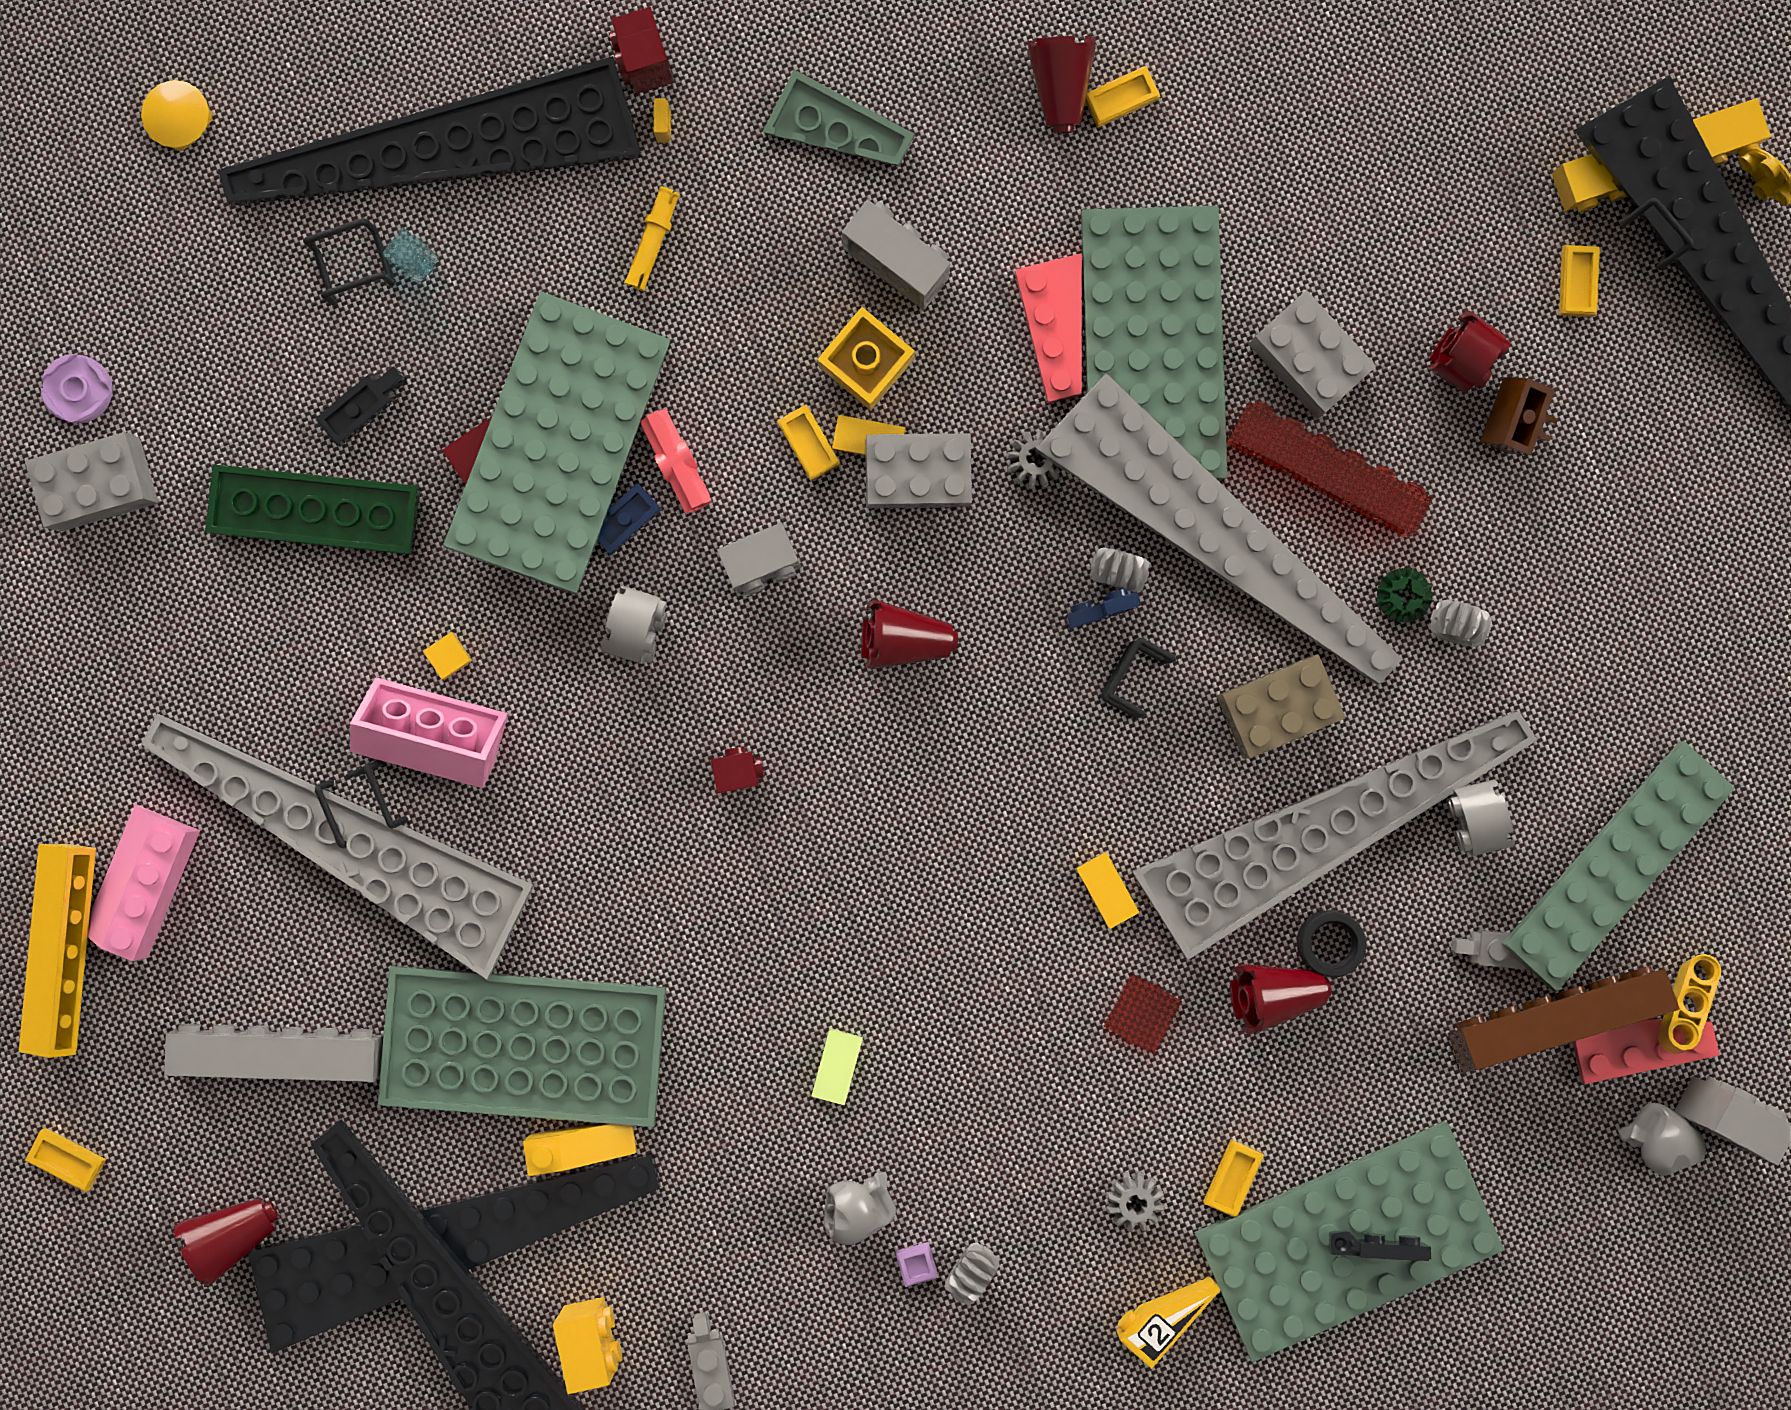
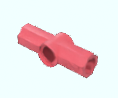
[640,408,712,515]

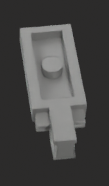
[1451,930,1529,970]
[688,1311,735,1410]

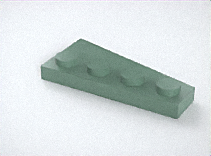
[763,70,915,167]

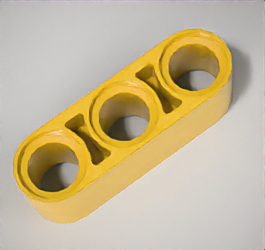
[1658,954,1721,1054]

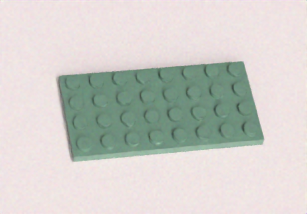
[1081,206,1228,480]
[443,291,671,595]
[378,965,667,1127]
[1194,1121,1504,1363]

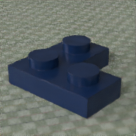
[597,483,662,555]
[1064,588,1141,630]

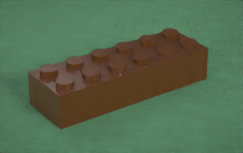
[1448,965,1680,1073]

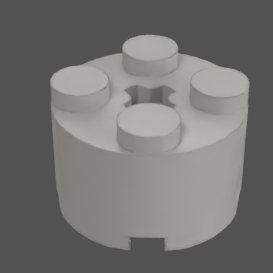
[601,586,667,664]
[1446,779,1515,856]

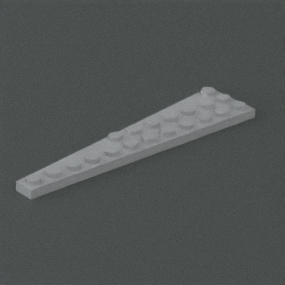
[1034,373,1402,684]
[1131,711,1537,960]
[141,713,534,980]

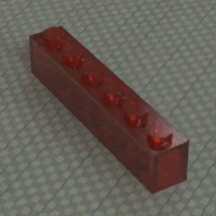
[1226,401,1433,538]

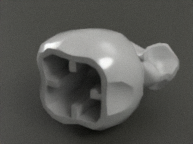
[1618,1103,1706,1176]
[824,1172,897,1245]

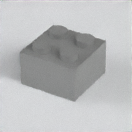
[717,522,801,596]

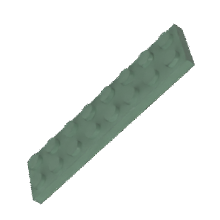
[1501,741,1735,992]

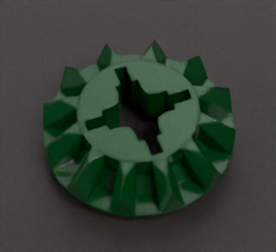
[1377,568,1433,623]

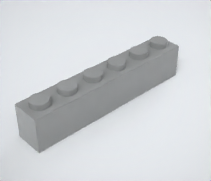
[164,1024,383,1082]

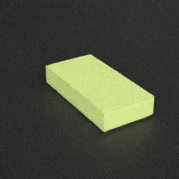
[811,1028,863,1105]

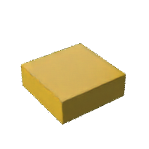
[654,98,671,143]
[423,632,473,680]

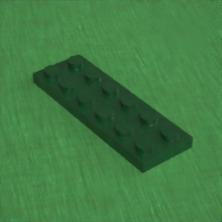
[205,464,421,555]

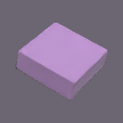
[896,1242,938,1287]

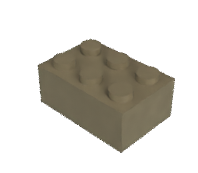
[1216,654,1346,759]

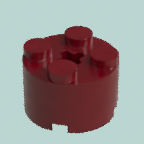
[1428,311,1511,392]

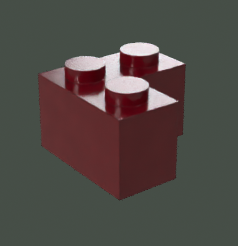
[608,7,674,94]

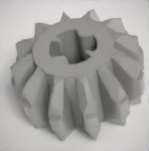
[1006,430,1060,489]
[1090,548,1150,592]
[1429,599,1492,648]
[1105,1171,1164,1232]
[945,1242,999,1306]

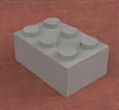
[842,199,950,311]
[1248,290,1376,419]
[25,432,158,532]
[865,433,972,508]
[1675,1076,1791,1165]

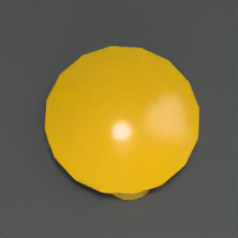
[141,80,212,151]
[1739,148,1791,206]

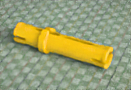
[624,186,680,291]

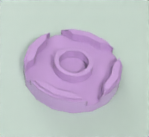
[41,354,112,423]

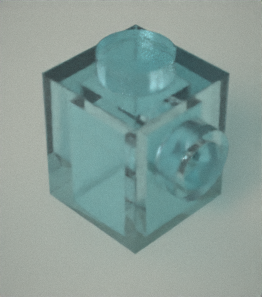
[382,227,439,285]

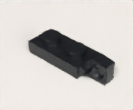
[315,366,407,447]
[1329,1230,1431,1261]

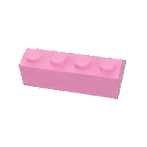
[350,678,508,788]
[88,805,200,961]

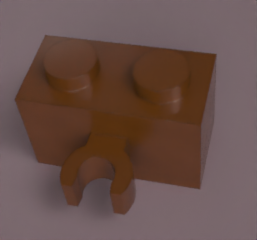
[1480,377,1557,456]

